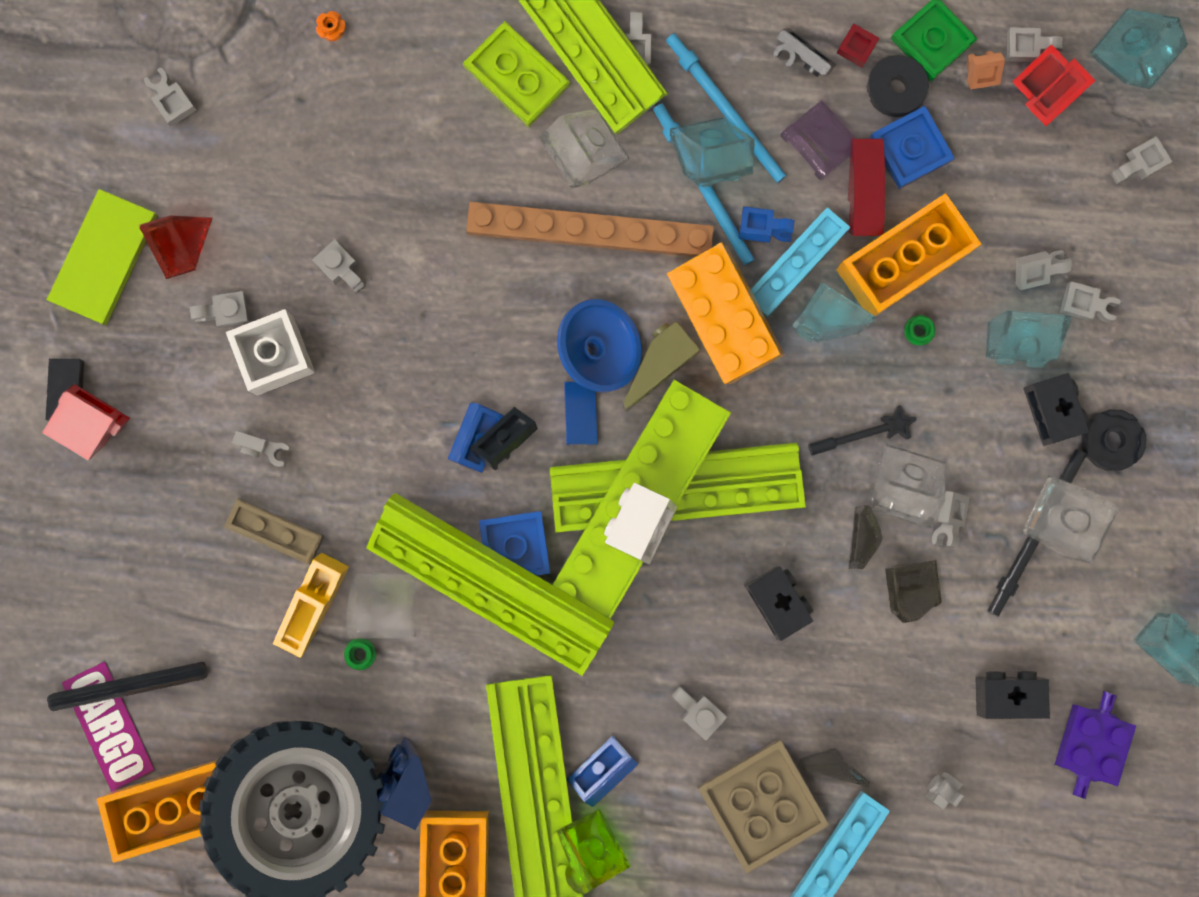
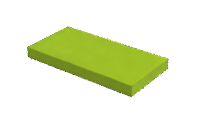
[46,189,158,326]

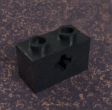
[1023,373,1089,446]
[744,566,814,641]
[975,671,1050,719]

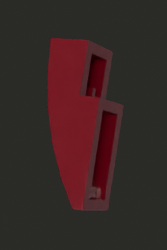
[848,138,885,236]

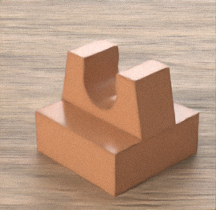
[966,51,1005,89]

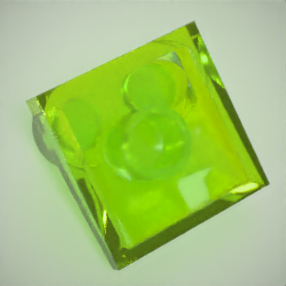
[557,809,631,894]

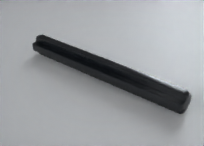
[47,662,208,711]

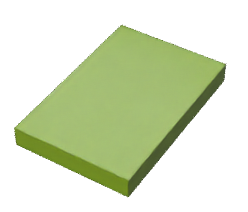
[463,21,570,128]

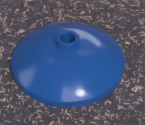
[557,299,642,392]

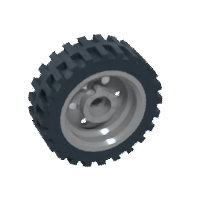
[199,720,385,897]

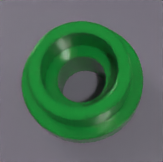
[904,315,935,346]
[344,638,376,670]

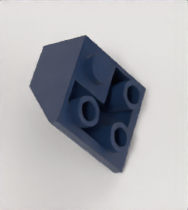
[377,737,432,830]

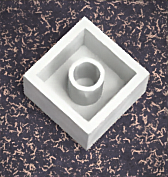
[226,309,315,396]
[604,483,677,565]

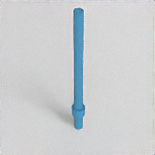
[666,33,787,183]
[653,103,755,266]

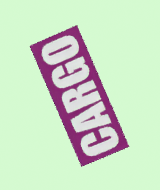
[62,661,154,792]

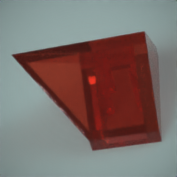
[139,215,213,279]

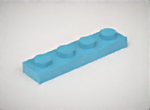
[751,207,850,319]
[790,791,890,897]

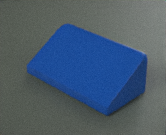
[564,382,598,446]
[448,402,505,473]
[567,736,638,807]

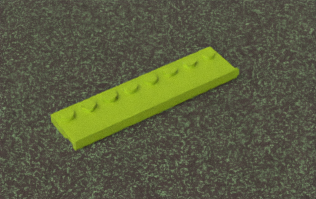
[518,0,669,134]
[553,380,731,619]
[549,443,806,533]
[366,493,614,676]
[486,674,583,897]

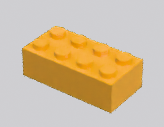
[836,193,981,319]
[667,242,785,384]
[97,759,218,863]
[419,810,489,897]

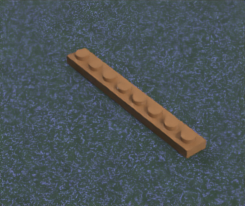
[466,202,714,257]

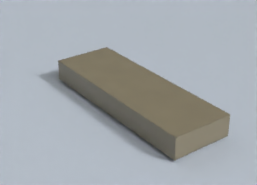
[224,498,324,565]

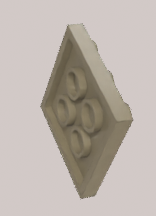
[697,739,829,874]

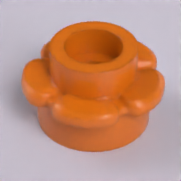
[316,11,346,41]

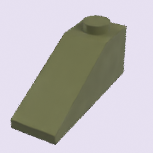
[622,321,700,412]

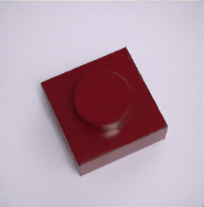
[837,23,880,68]

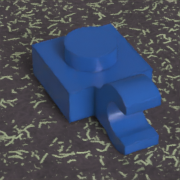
[739,206,795,243]

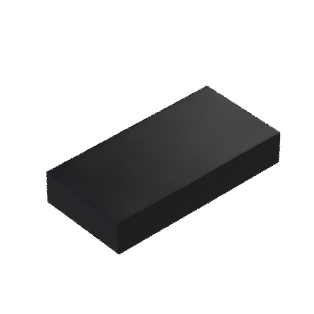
[45,358,84,421]

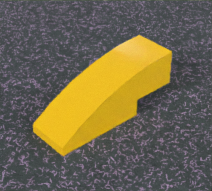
[273,552,349,658]

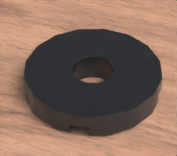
[866,55,929,117]
[1082,409,1146,471]

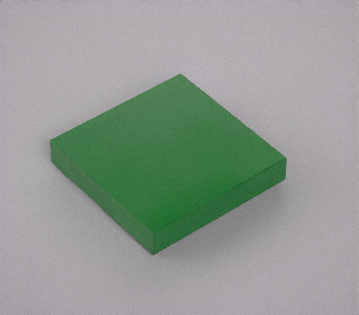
[890,0,977,82]

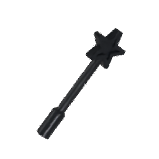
[808,405,917,456]

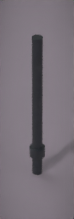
[987,449,1087,617]

